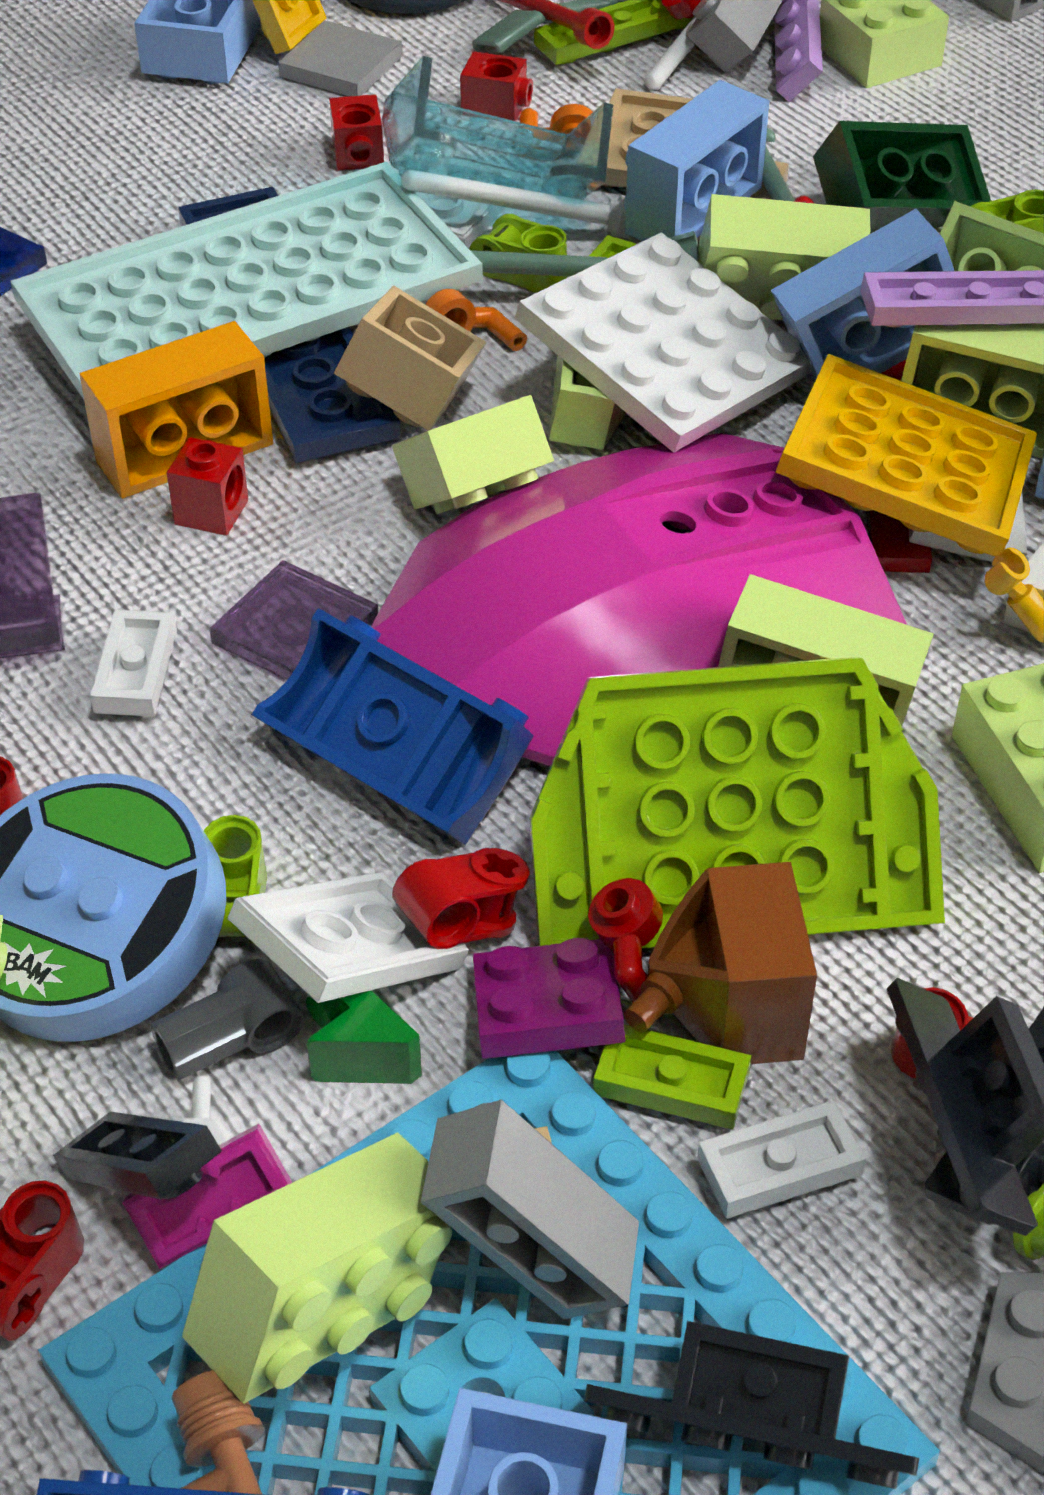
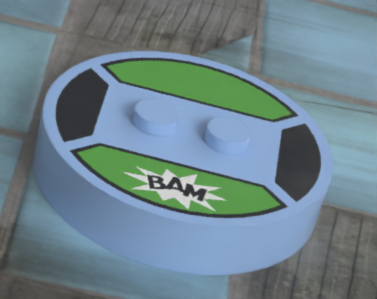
[0,773,226,1042]

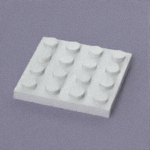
[514,232,811,453]

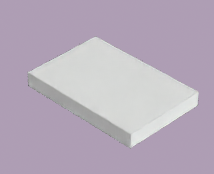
[227,872,469,1003]

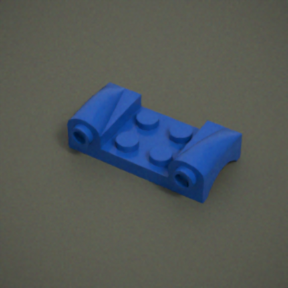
[251,608,534,845]

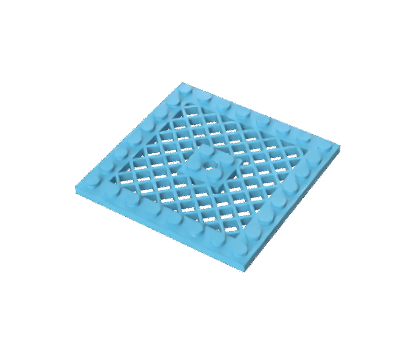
[38,1051,940,1495]

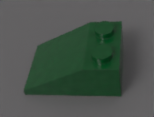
[813,121,991,234]

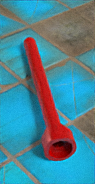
[498,0,614,49]

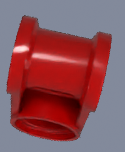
[392,848,530,949]
[0,1180,85,1341]

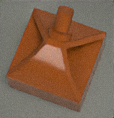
[624,862,817,1064]

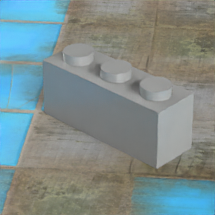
[421,1099,639,1319]

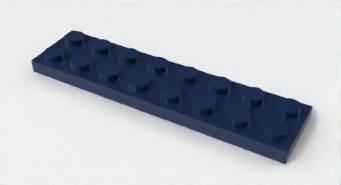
[178,187,401,463]

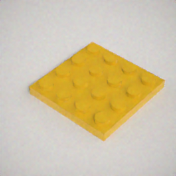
[775,354,1037,557]

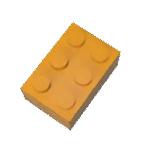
[79,321,274,499]

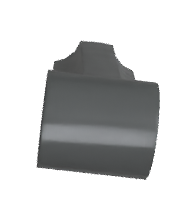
[150,959,305,1080]

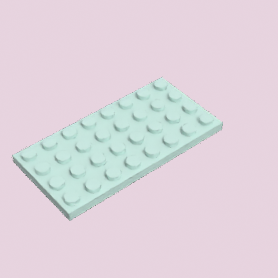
[11,162,483,399]

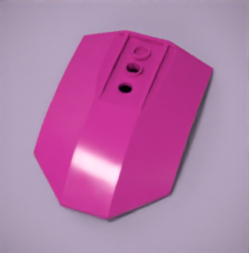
[371,433,907,766]

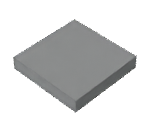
[278,20,403,96]

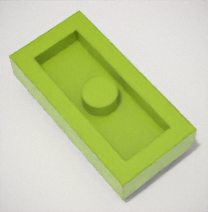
[593,1024,752,1130]

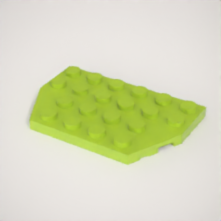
[529,657,945,951]

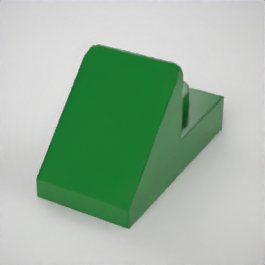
[306,990,422,1084]

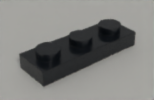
[53,1111,222,1200]

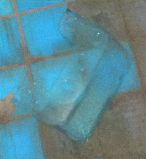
[382,56,614,200]

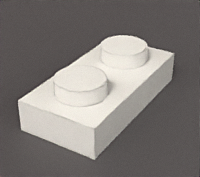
[90,609,177,716]
[697,1100,866,1219]

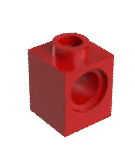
[460,51,533,125]
[329,94,384,171]
[166,437,249,536]

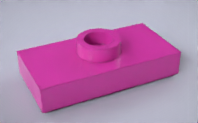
[122,1123,293,1269]

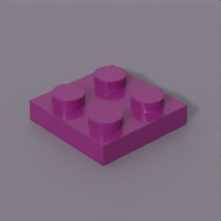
[473,938,626,1059]

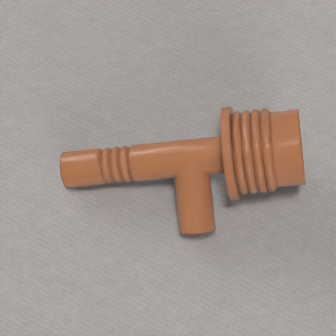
[171,1370,265,1494]

